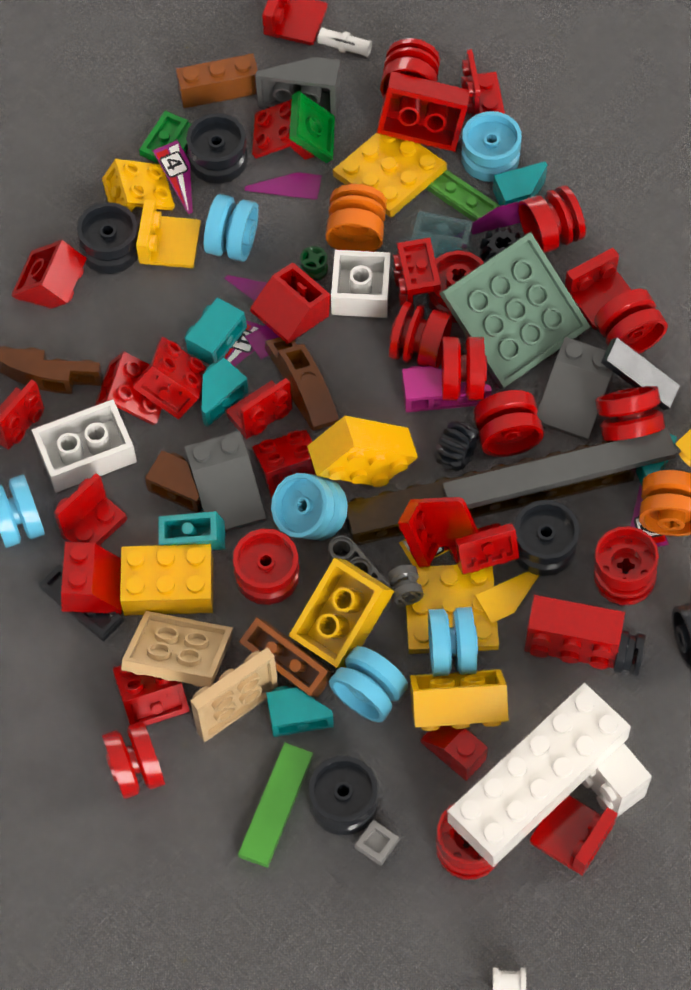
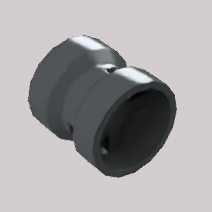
[388,565,424,606]

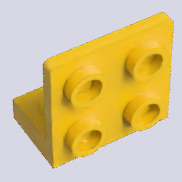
[102,159,175,212]
[136,200,201,268]

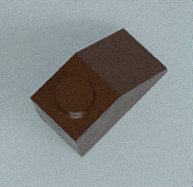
[145,450,201,513]

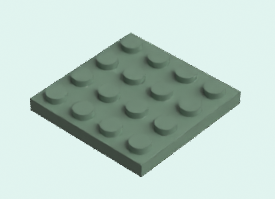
[439,232,590,389]

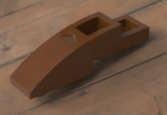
[265,337,339,431]
[0,346,103,394]

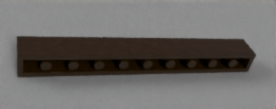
[346,440,637,546]

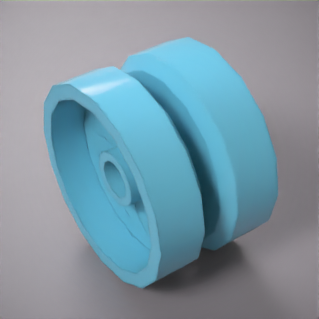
[461,111,521,182]
[203,194,259,262]
[271,473,348,541]
[0,474,45,548]
[428,607,478,677]
[329,646,408,723]

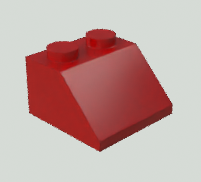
[11,240,87,309]
[61,542,122,614]

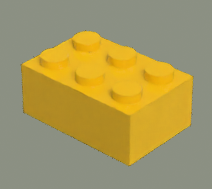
[307,416,418,487]
[120,544,213,616]
[288,558,394,668]
[409,669,509,731]

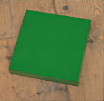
[289,91,335,163]

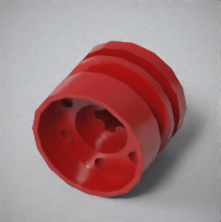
[380,38,441,98]
[518,185,586,254]
[389,301,453,369]
[594,526,659,605]
[436,803,498,880]

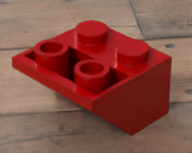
[250,262,331,344]

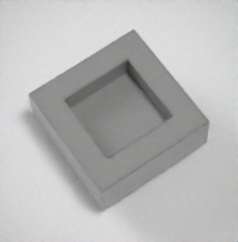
[355,820,399,866]

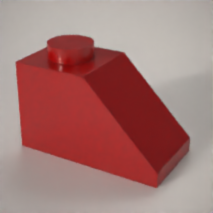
[420,725,488,781]

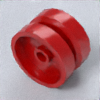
[427,250,484,323]
[594,288,668,354]
[442,337,487,401]
[595,386,666,441]
[473,390,544,457]
[233,528,300,605]
[102,720,165,799]

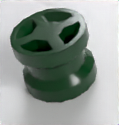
[300,246,328,281]

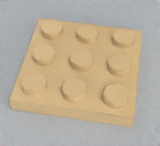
[121,611,233,687]
[190,647,278,743]

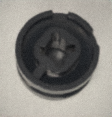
[614,630,646,676]

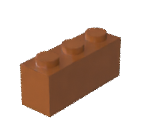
[176,53,258,109]
[239,617,335,698]

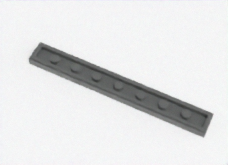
[442,428,677,509]

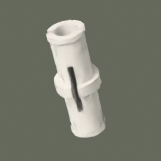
[317,27,372,57]

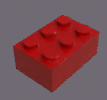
[377,71,470,152]
[524,595,625,669]

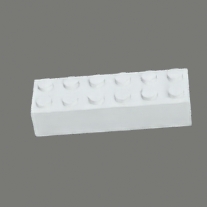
[448,683,631,867]

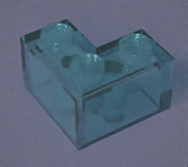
[411,211,473,259]

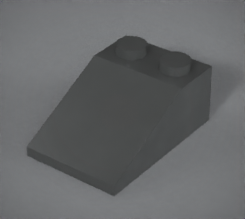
[255,57,341,118]
[537,337,615,441]
[184,431,267,532]

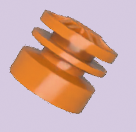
[326,184,387,252]

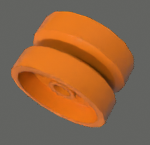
[639,470,691,536]

